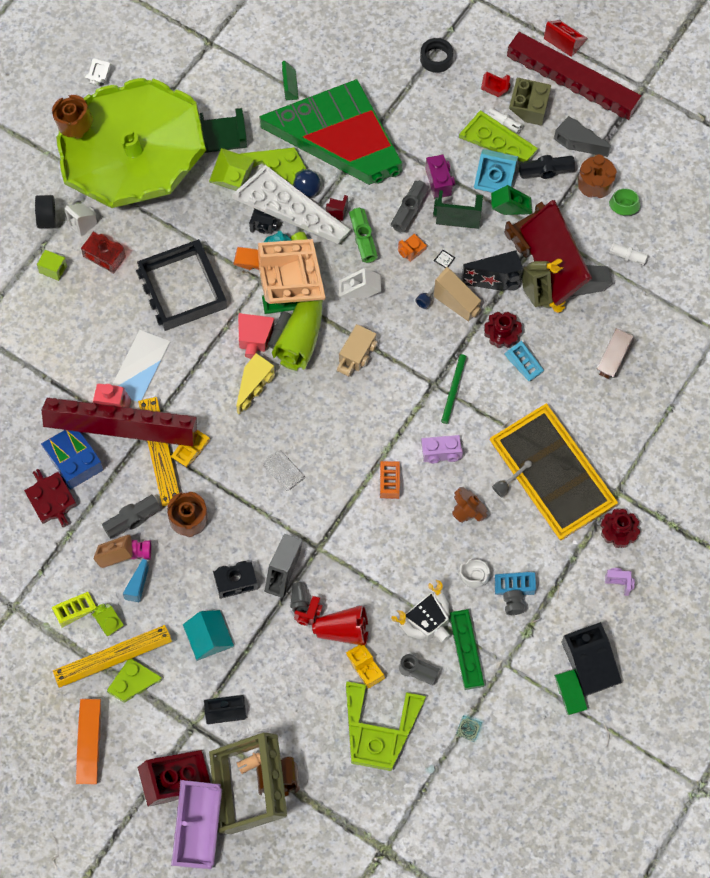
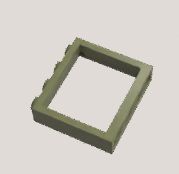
[209,732,287,834]

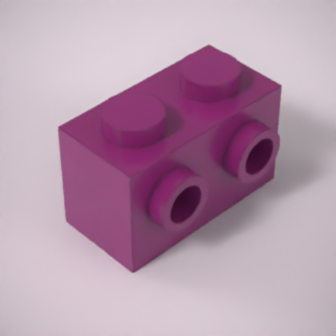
[425,154,455,199]

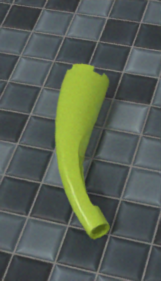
[272,232,323,371]

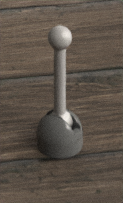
[492,460,532,498]

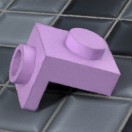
[605,568,635,596]

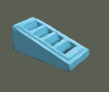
[504,341,544,381]

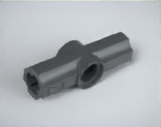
[391,180,429,233]
[102,494,161,539]

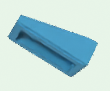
[123,559,149,603]
[495,572,536,595]

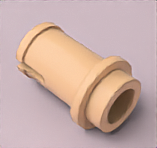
[236,752,261,774]

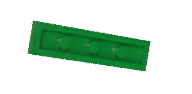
[449,609,484,690]

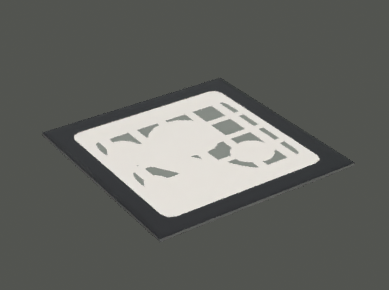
[434,249,456,268]

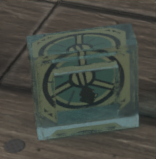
[456,715,482,742]

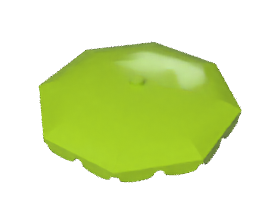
[56,78,206,208]

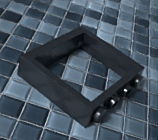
[136,239,227,331]

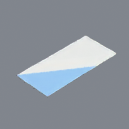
[112,330,170,402]

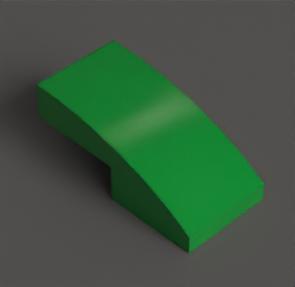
[554,669,588,715]

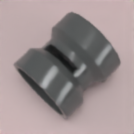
[503,590,525,615]

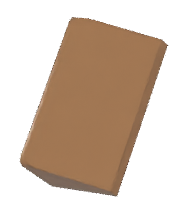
[93,535,133,568]

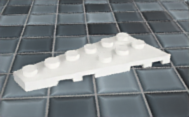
[231,165,350,244]

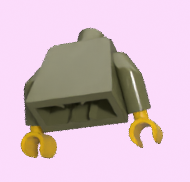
[522,259,566,313]

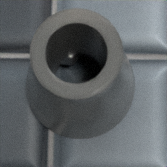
[290,582,310,613]

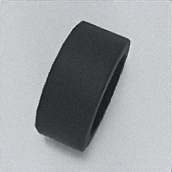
[420,38,453,73]

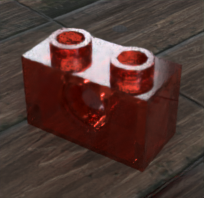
[81,231,126,274]

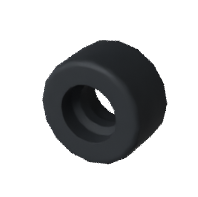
[35,195,56,229]

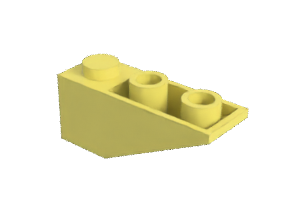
[236,353,275,415]

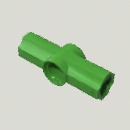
[349,207,378,263]

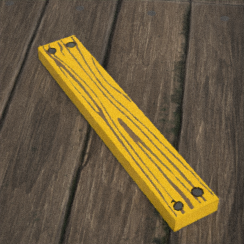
[138,397,179,507]
[52,625,172,688]

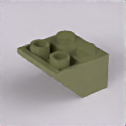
[509,77,551,126]

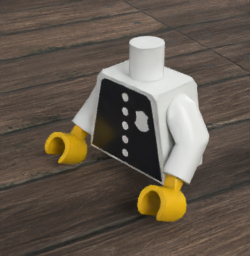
[391,580,450,643]

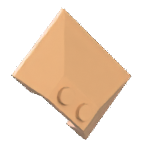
[258,239,326,304]

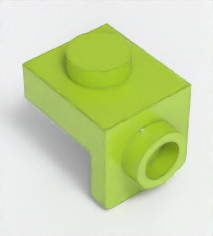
[91,603,124,636]

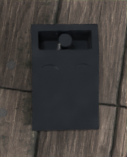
[561,622,622,697]

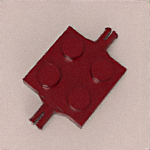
[24,469,77,527]

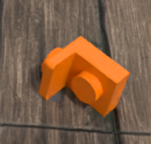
[398,234,427,262]

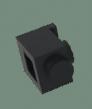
[249,208,278,234]

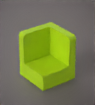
[37,250,67,281]

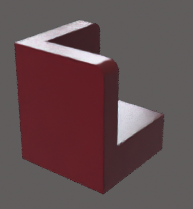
[326,195,348,221]

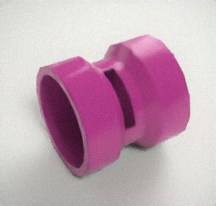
[130,540,151,560]

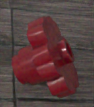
[484,312,522,348]
[600,509,640,548]

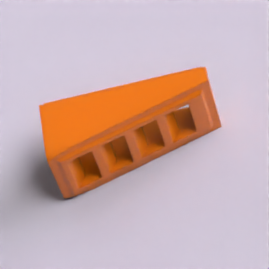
[380,461,400,499]

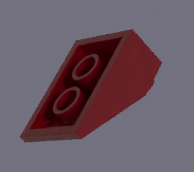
[137,750,211,807]

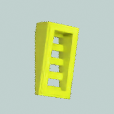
[51,592,96,628]

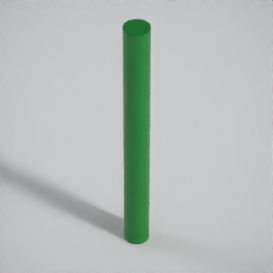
[441,354,467,424]

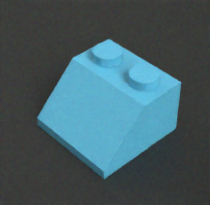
[474,149,518,192]

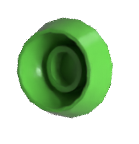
[609,189,641,215]

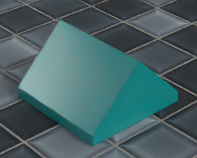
[183,610,234,661]

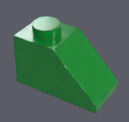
[491,185,532,215]

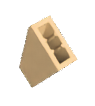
[433,267,481,322]

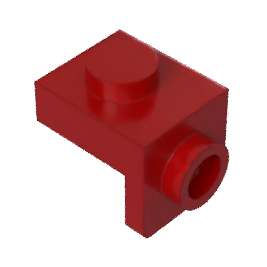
[481,72,511,97]
[294,596,323,626]

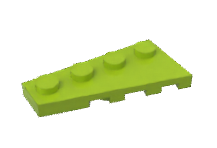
[459,110,538,162]

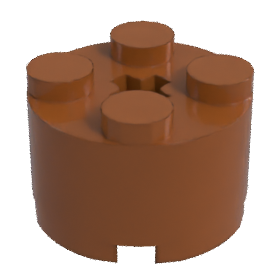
[52,95,93,139]
[578,154,617,198]
[167,492,208,537]

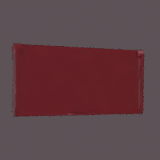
[520,200,592,306]

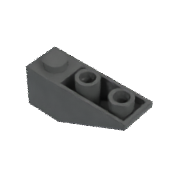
[554,116,611,157]

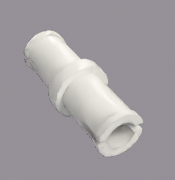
[487,108,523,134]
[609,242,648,266]

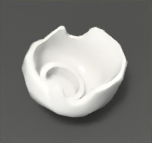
[459,559,490,588]

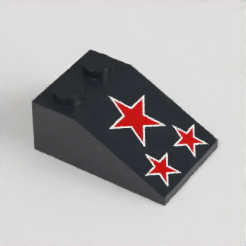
[461,250,524,291]

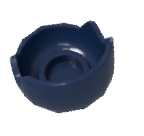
[293,169,321,198]

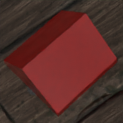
[544,20,588,57]

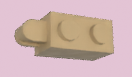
[337,324,378,377]

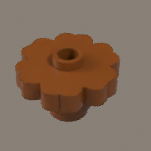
[452,487,488,523]

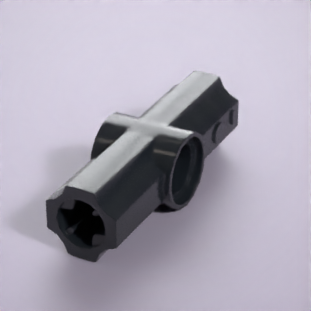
[519,155,575,179]

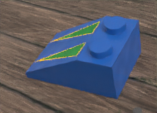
[41,430,103,490]

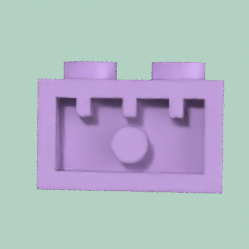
[421,435,463,464]

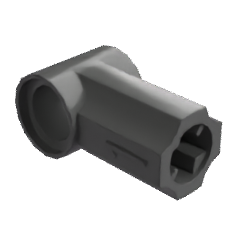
[399,654,440,686]

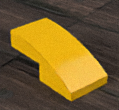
[171,430,211,468]
[346,645,385,689]

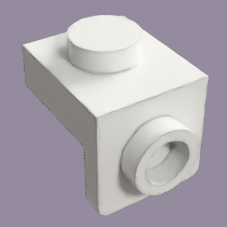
[85,58,111,86]

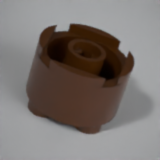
[256,757,300,797]

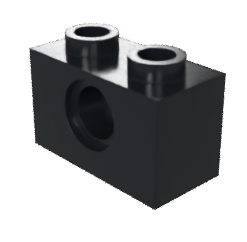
[213,561,258,599]

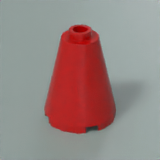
[312,605,368,646]

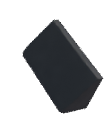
[204,695,247,724]

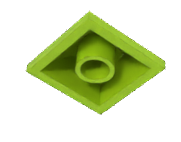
[209,148,255,191]

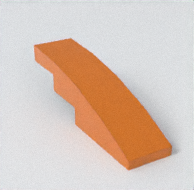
[76,699,101,784]

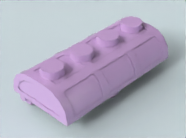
[171,780,222,869]

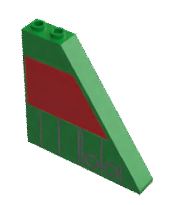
[259,79,402,185]

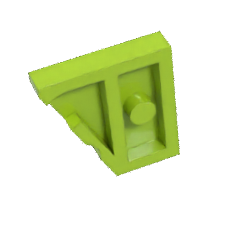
[107,659,162,703]

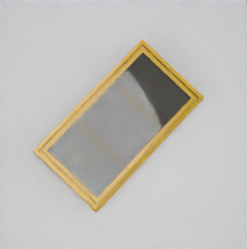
[489,403,618,541]

